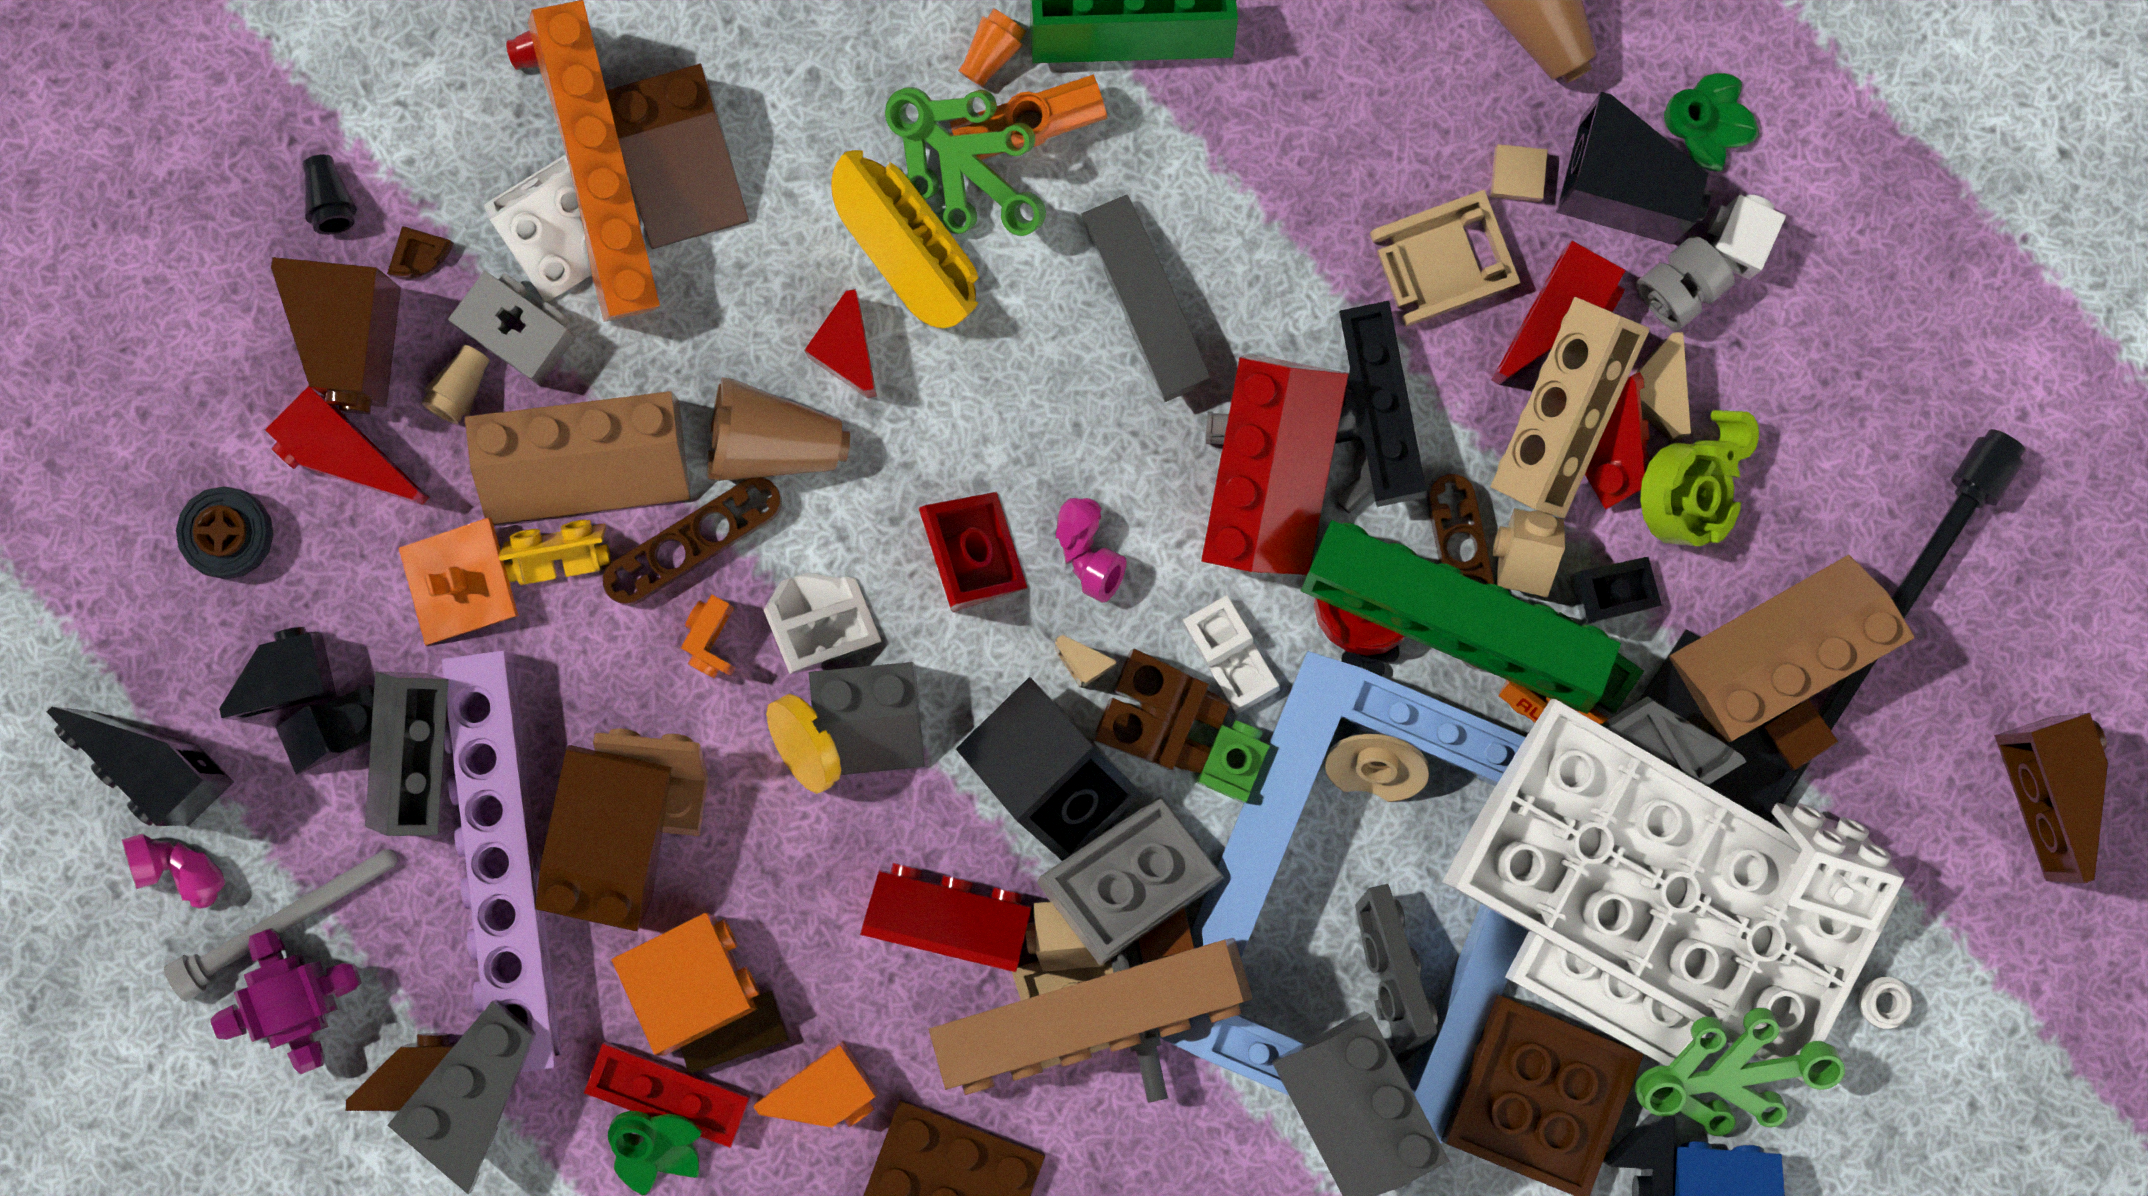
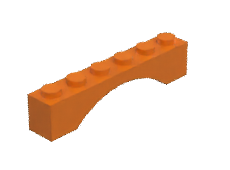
[528,0,660,322]

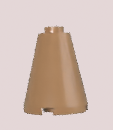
[1481,0,1597,83]
[707,377,850,481]

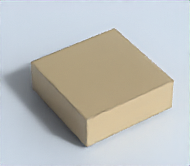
[1490,144,1548,202]

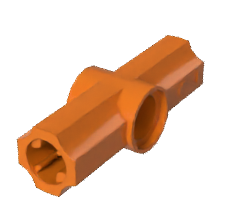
[949,74,1108,160]

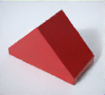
[804,289,877,398]

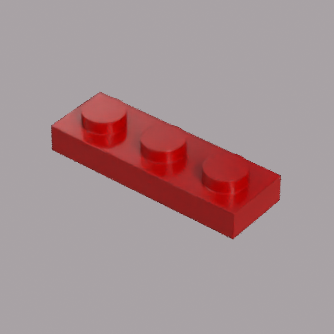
[584,1042,751,1148]

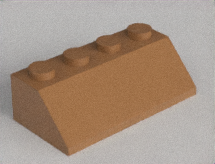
[465,391,691,525]
[1669,555,1915,744]

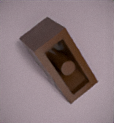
[345,1033,456,1111]

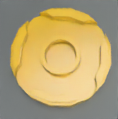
[766,693,841,794]

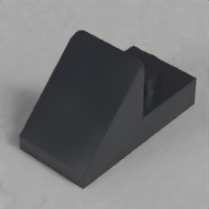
[1570,556,1662,625]
[276,685,374,775]
[1603,1113,1675,1196]

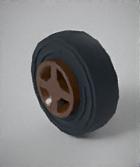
[176,486,274,579]

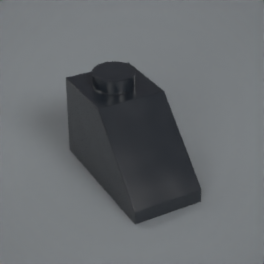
[219,627,336,720]

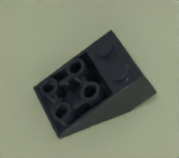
[47,706,234,826]

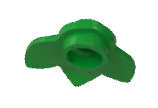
[1664,73,1759,172]
[607,1111,702,1195]

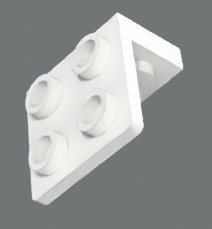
[484,154,592,301]
[1771,803,1905,932]

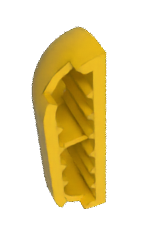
[831,150,979,328]

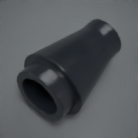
[302,154,357,235]

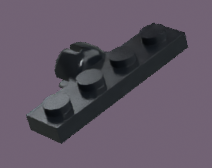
[1335,300,1428,507]

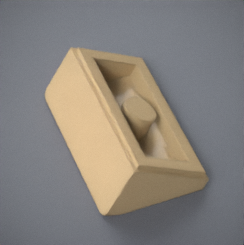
[1054,635,1117,688]

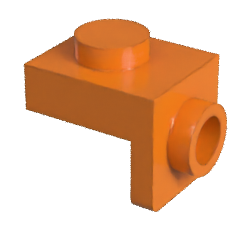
[681,594,736,679]

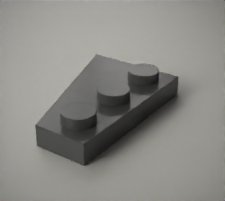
[1355,884,1438,1063]
[387,1000,536,1194]

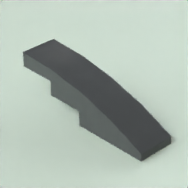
[1081,194,1212,402]

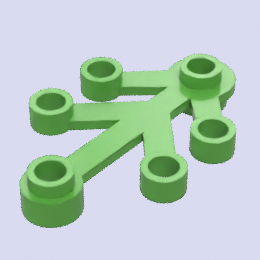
[885,87,1046,236]
[1635,1008,1845,1136]

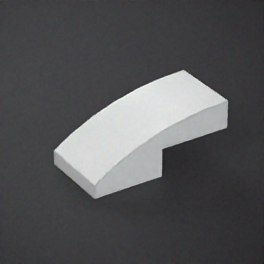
[1183,595,1280,716]

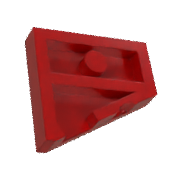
[1585,372,1652,510]

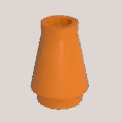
[958,8,1027,88]

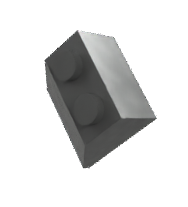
[809,662,925,775]

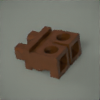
[1092,648,1230,773]

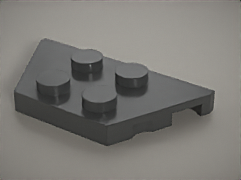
[1600,696,1746,786]

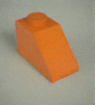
[753,1041,878,1128]

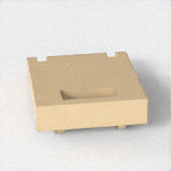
[1369,189,1520,327]

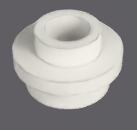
[1859,976,1912,1029]

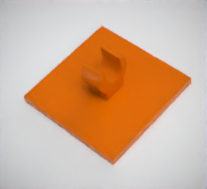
[398,517,519,646]

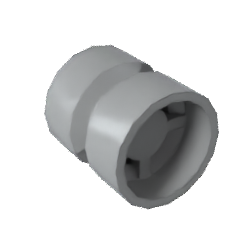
[1636,235,1735,332]

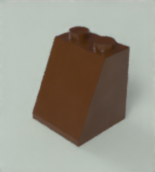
[271,257,401,414]

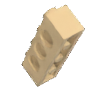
[1490,297,1650,519]

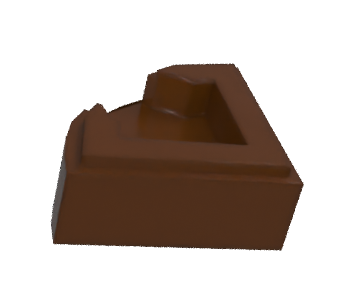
[387,226,454,279]

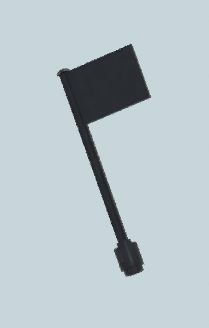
[1638,429,2026,823]

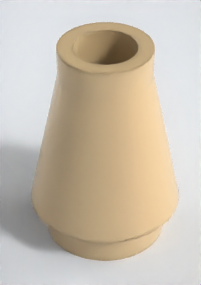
[422,345,490,424]

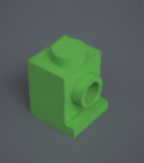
[1196,720,1270,803]

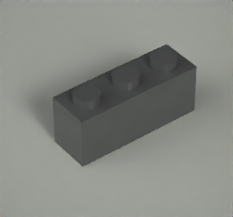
[365,671,449,836]

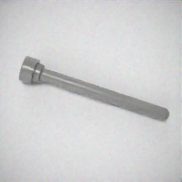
[164,849,398,1002]

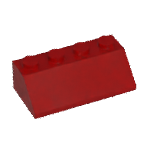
[1201,353,1349,575]

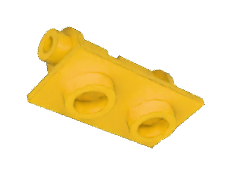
[499,520,611,586]

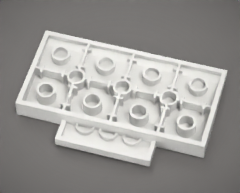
[1442,699,1899,1082]

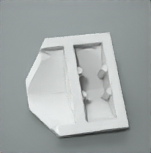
[764,573,882,674]

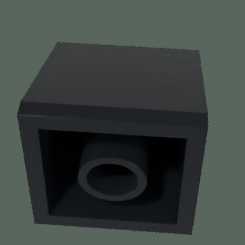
[1556,92,1711,244]
[956,677,1143,861]

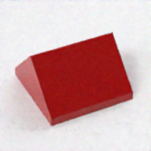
[918,492,1028,612]

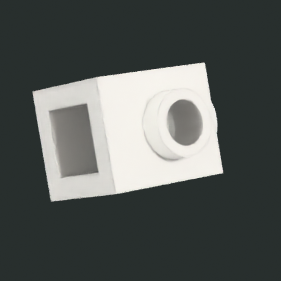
[1707,195,1786,280]

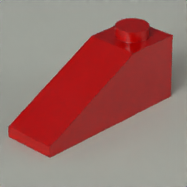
[1491,240,1626,385]
[265,386,430,505]

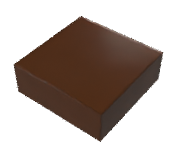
[1763,699,1839,772]

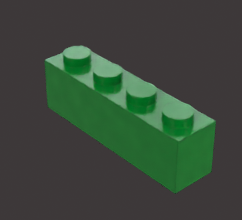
[1030,0,1238,64]

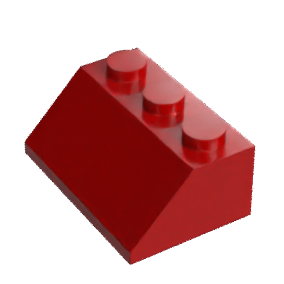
[860,863,1031,972]

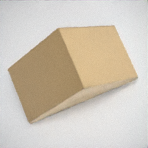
[1632,332,1691,441]

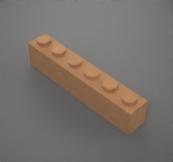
[928,938,1253,1095]

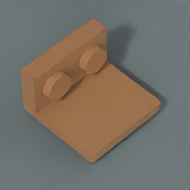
[593,728,708,836]

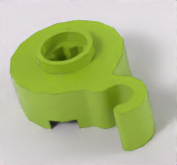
[1640,410,1759,547]

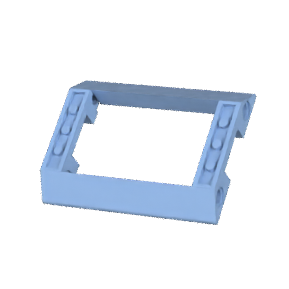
[1158,651,1528,1144]

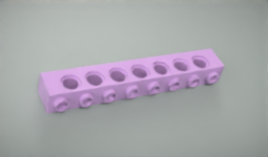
[436,650,563,1073]

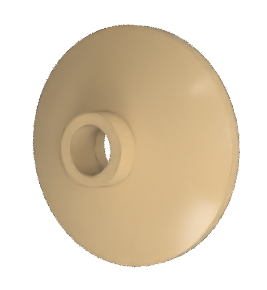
[1325,734,1429,802]

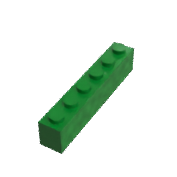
[1300,520,1621,714]

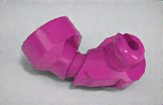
[1056,498,1127,603]
[122,833,225,909]

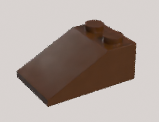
[606,63,749,249]
[1994,713,2108,884]
[535,745,672,932]

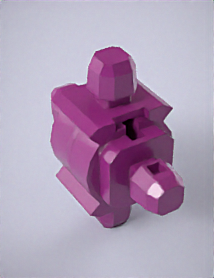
[210,928,362,1074]

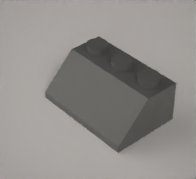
[1271,1011,1449,1196]

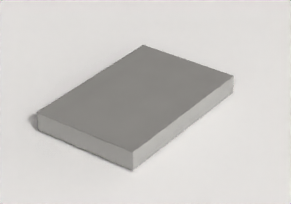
[1037,796,1224,966]

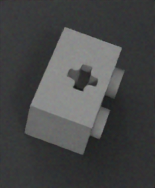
[448,270,576,386]

